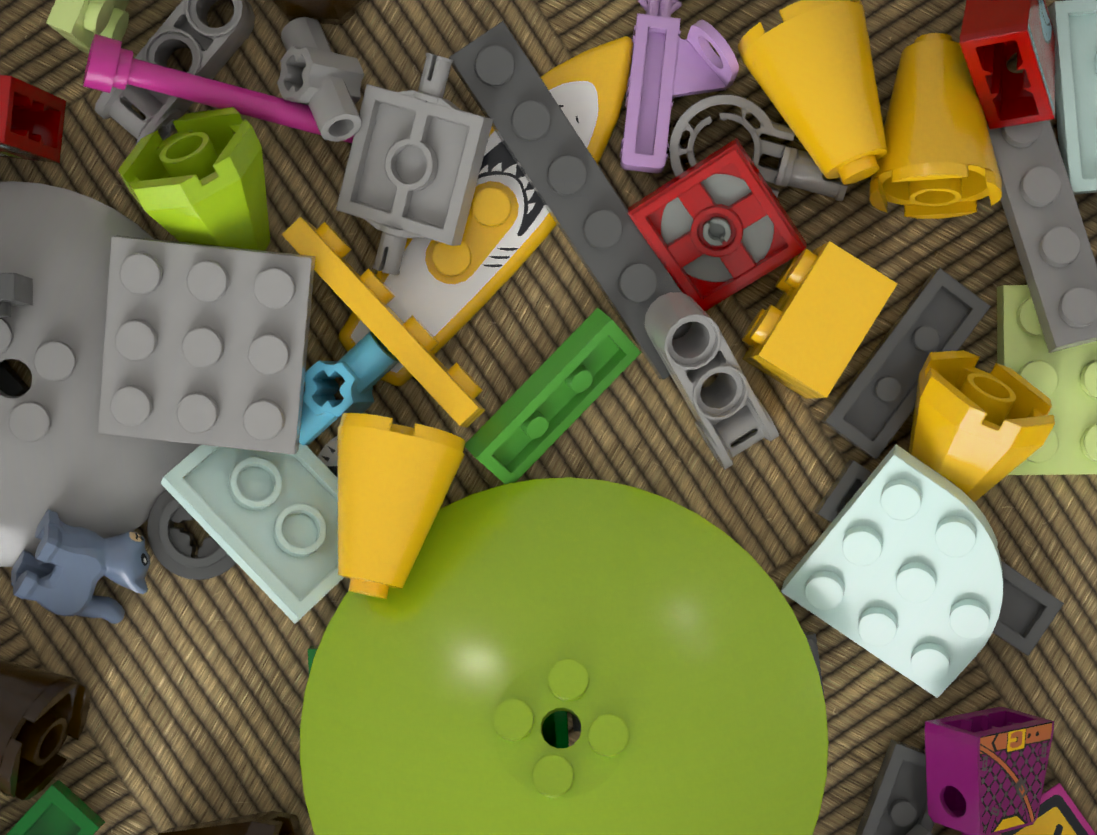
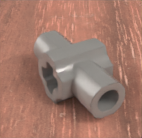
[277,17,364,142]

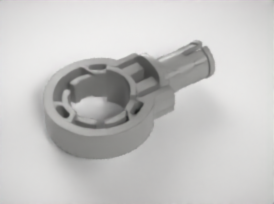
[669,94,848,202]

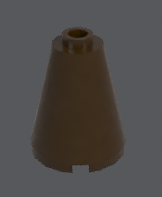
[0,660,90,801]

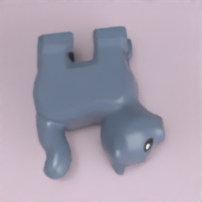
[11,509,150,624]

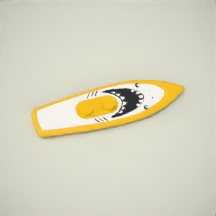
[339,36,633,387]

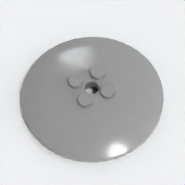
[0,181,200,567]

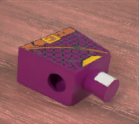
[925,706,1054,835]

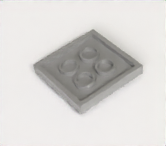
[98,235,315,455]

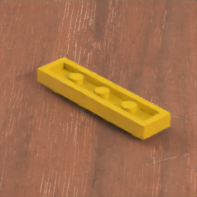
[281,217,486,428]

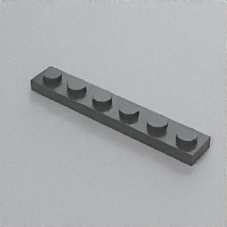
[449,21,692,380]

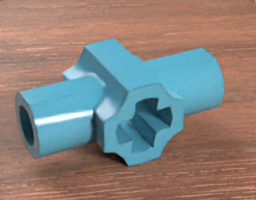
[299,331,399,445]

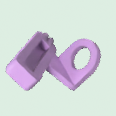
[619,0,739,174]

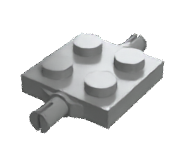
[336,53,493,275]

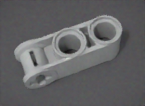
[94,0,255,143]
[644,292,779,470]

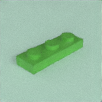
[465,307,642,484]

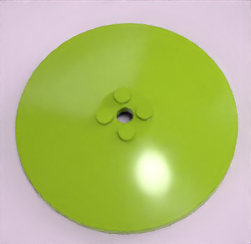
[300,477,829,835]

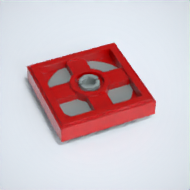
[627,138,807,311]

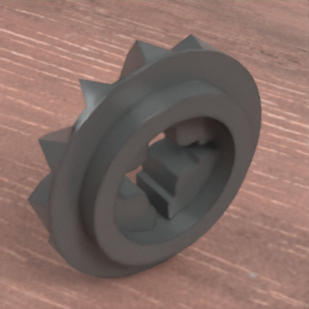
[147,490,236,580]

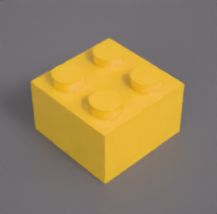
[742,241,897,399]

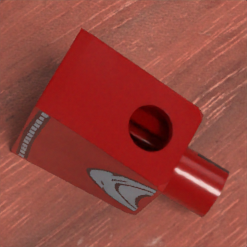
[959,0,1055,130]

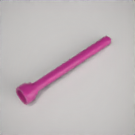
[83,34,354,144]

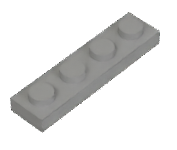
[983,112,1097,353]

